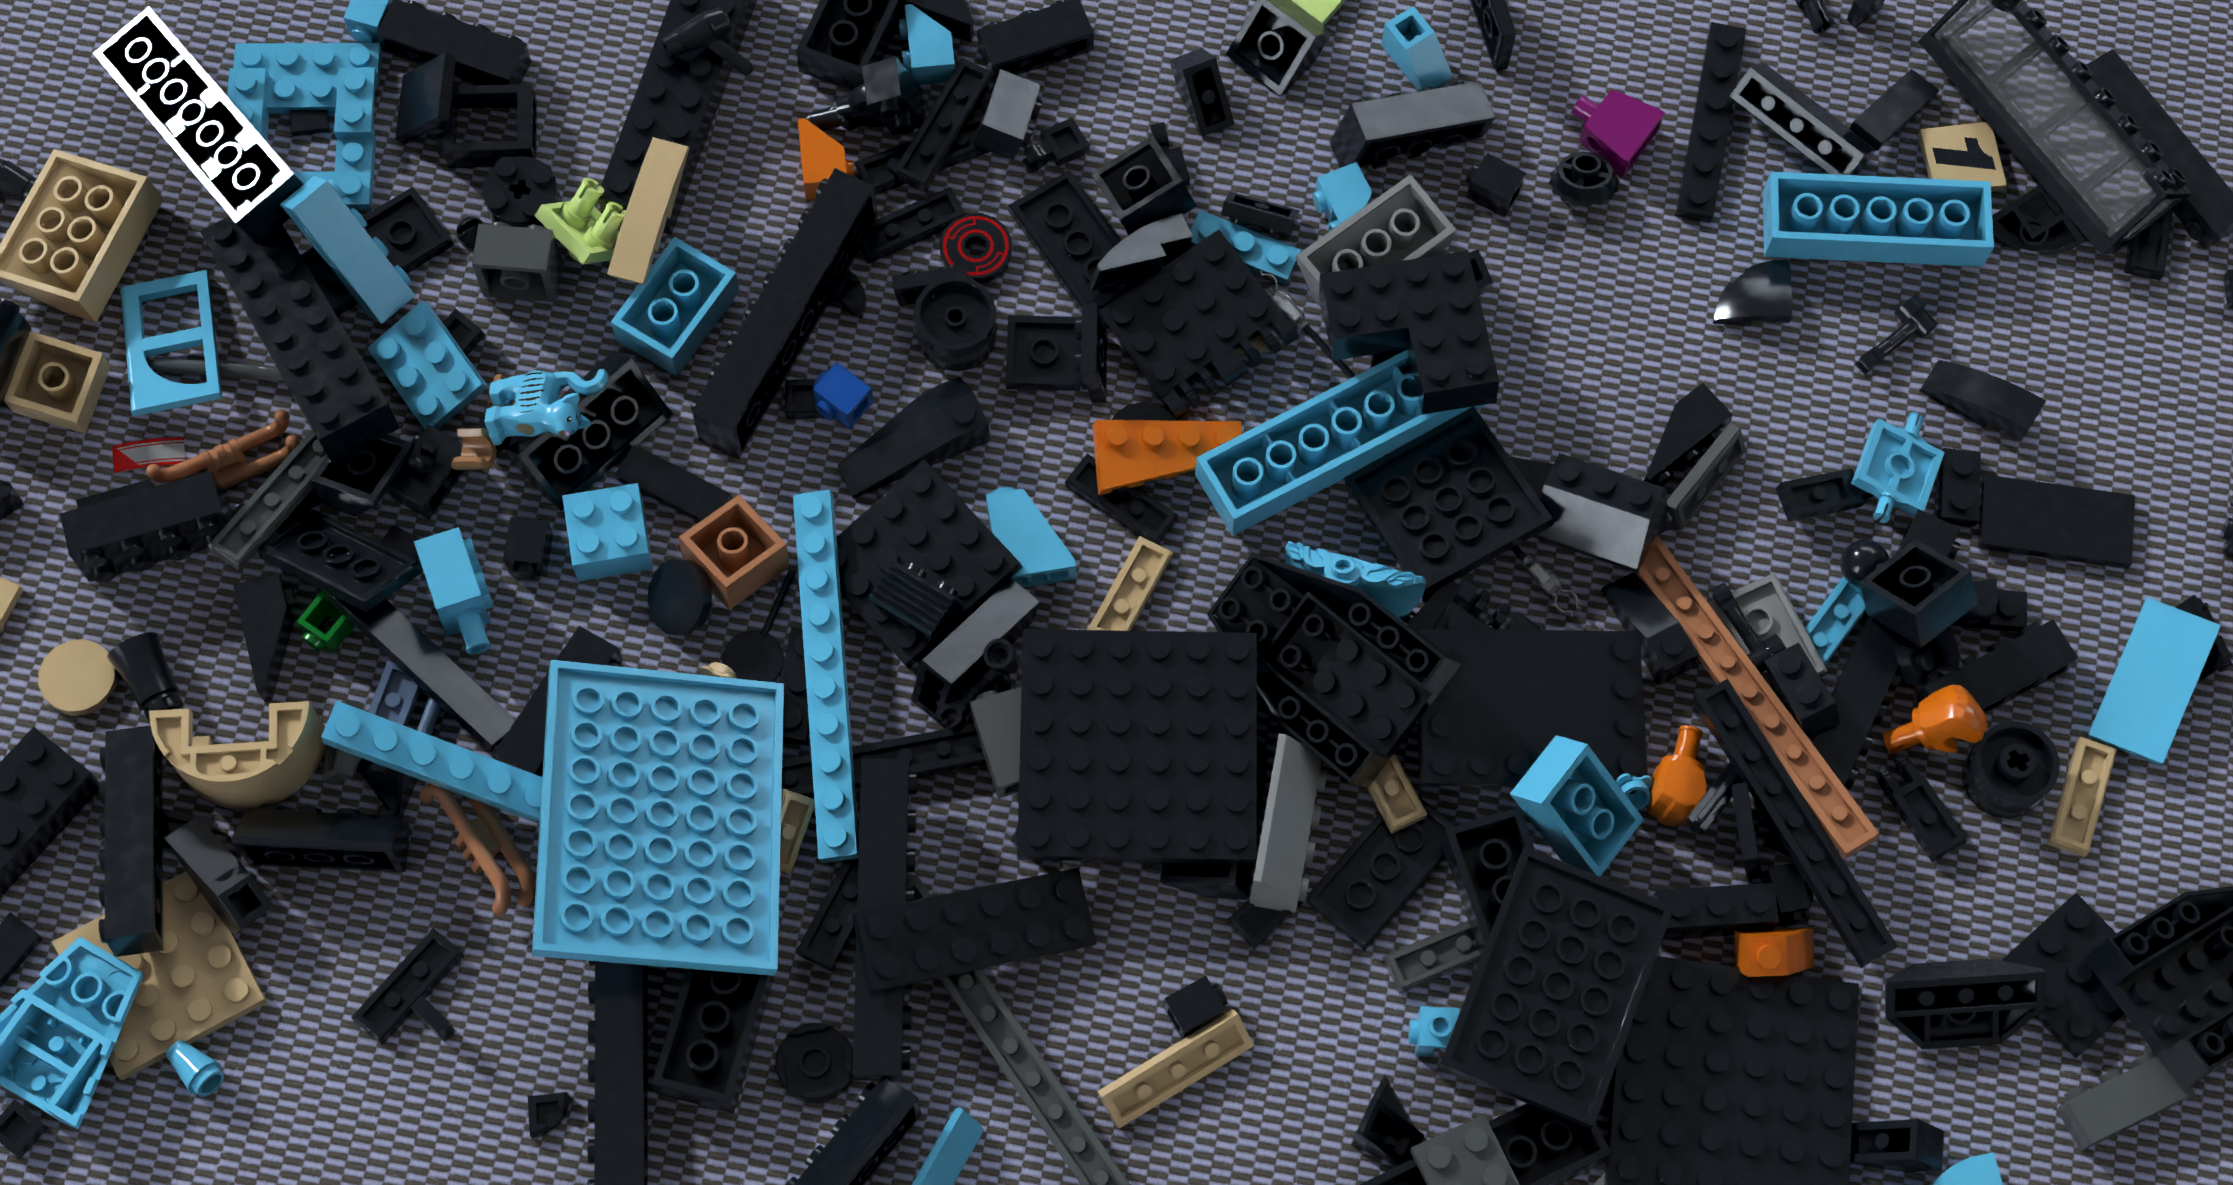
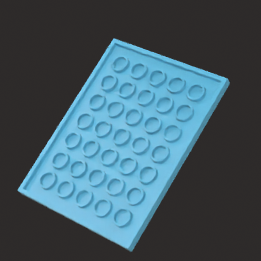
[532,660,784,976]

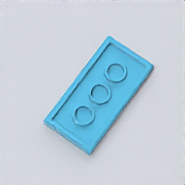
[2088,597,2221,766]

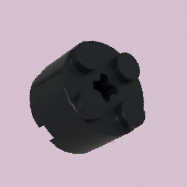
[483,156,562,228]

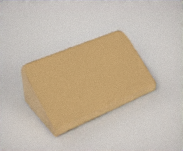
[780,788,815,874]

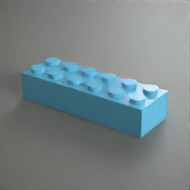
[1762,172,1994,267]

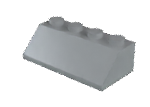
[1296,174,1456,309]
[1249,733,1328,913]

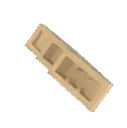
[607,137,689,285]

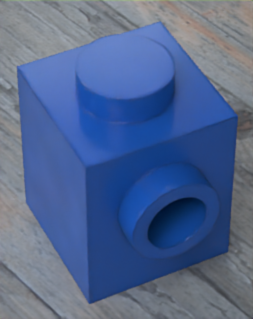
[813,362,874,429]

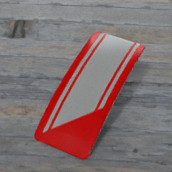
[112,437,185,473]

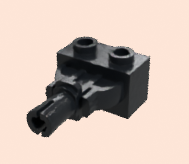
[807,56,926,135]

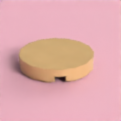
[38,639,118,716]

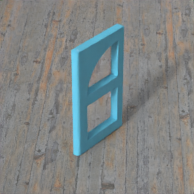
[120,270,223,416]

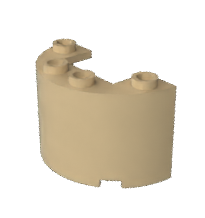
[149,701,326,810]

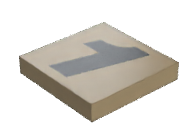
[1918,122,2007,192]

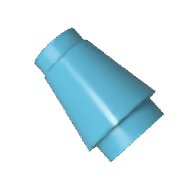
[166,1040,224,1097]

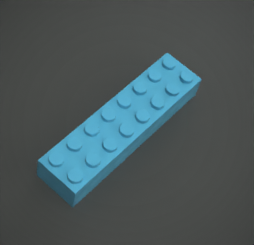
[1195,350,1487,536]

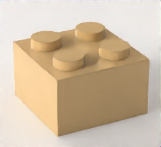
[3,331,111,434]

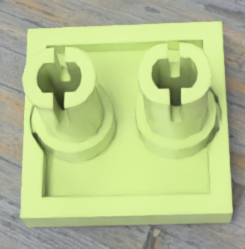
[535,178,626,265]

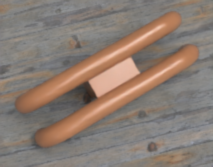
[146,409,301,490]
[419,783,536,916]

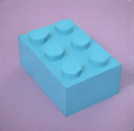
[611,237,740,377]
[1510,735,1644,876]

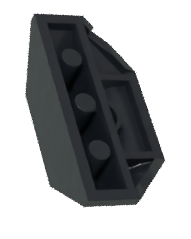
[1885,958,2046,1050]

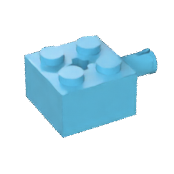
[414,527,494,655]

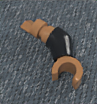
[451,374,515,470]

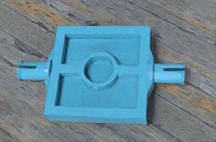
[1851,412,1945,523]

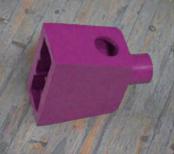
[1571,90,1665,179]

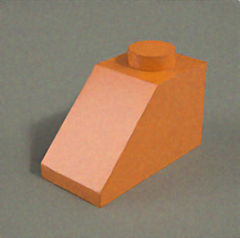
[797,118,855,200]
[1734,927,1814,977]

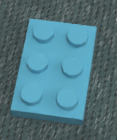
[367,301,488,430]

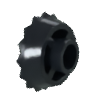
[1549,152,1620,208]

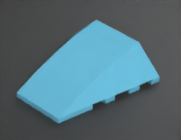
[0,937,144,1129]

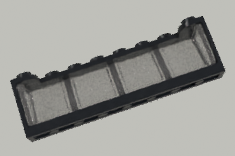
[1918,0,2192,255]

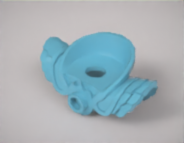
[1285,541,1426,618]

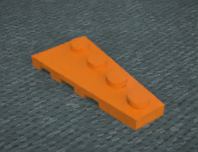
[1092,420,1242,496]

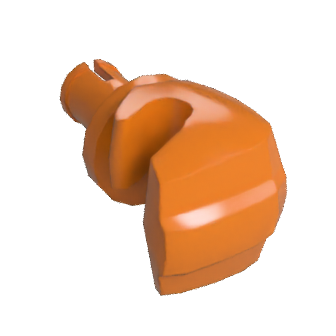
[1883,684,1988,755]
[1647,725,1707,827]

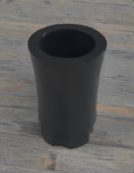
[107,632,184,721]

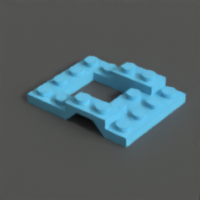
[225,43,382,212]

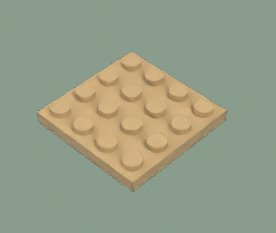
[52,872,268,1080]

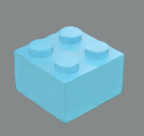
[562,483,653,582]

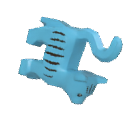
[484,369,609,445]

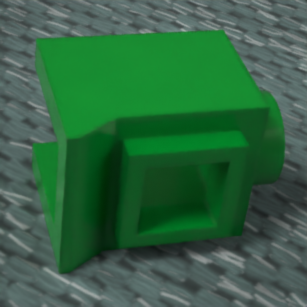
[297,590,355,653]

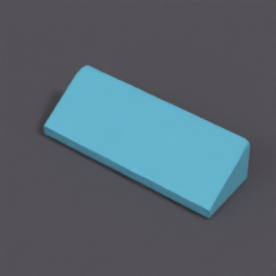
[912,1107,983,1185]

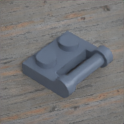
[368,660,442,735]

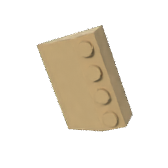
[0,149,164,323]

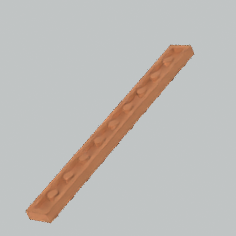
[1635,536,1879,859]

